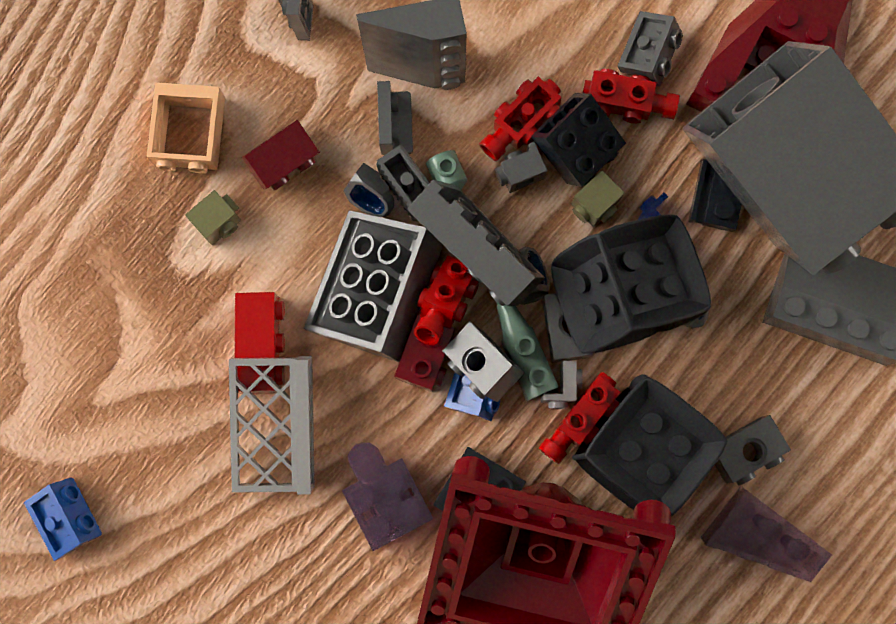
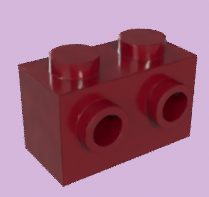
[241,120,320,191]
[394,315,455,392]

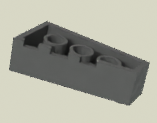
[407,180,545,306]

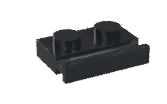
[688,159,742,232]

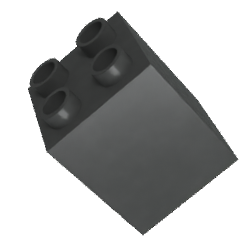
[682,41,896,275]

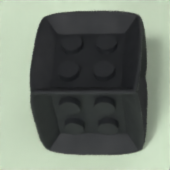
[551,214,711,354]
[572,374,728,517]

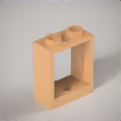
[147,82,225,173]

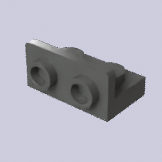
[278,0,314,41]
[617,11,683,87]
[377,81,413,155]

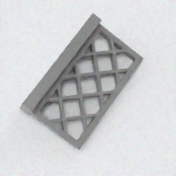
[229,356,315,495]

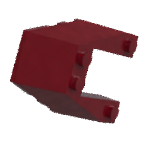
[686,0,852,112]

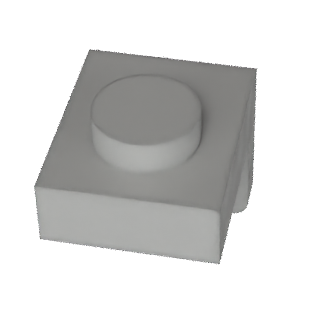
[541,361,582,409]

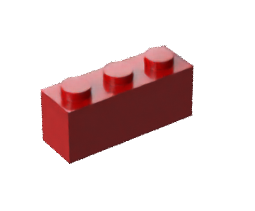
[235,292,285,394]

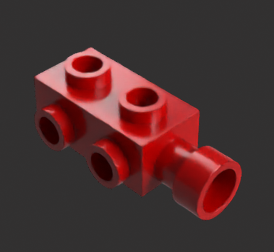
[583,69,680,124]
[479,76,562,162]
[414,255,479,345]
[538,372,620,465]

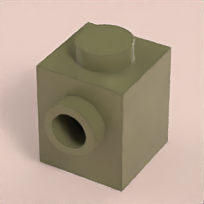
[571,170,625,226]
[185,190,241,245]

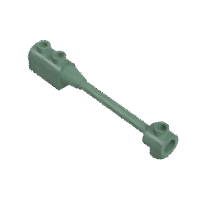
[426,150,559,402]

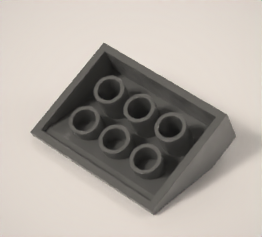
[356,0,467,90]
[304,210,443,362]
[762,253,896,366]

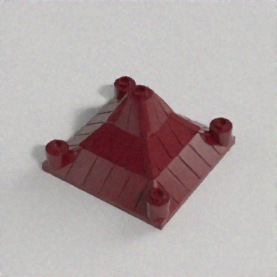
[417,456,676,624]

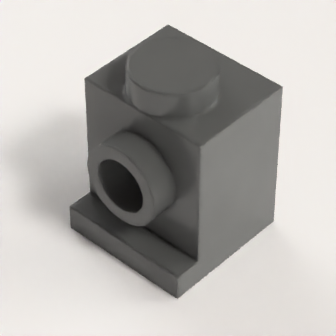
[495,142,547,193]

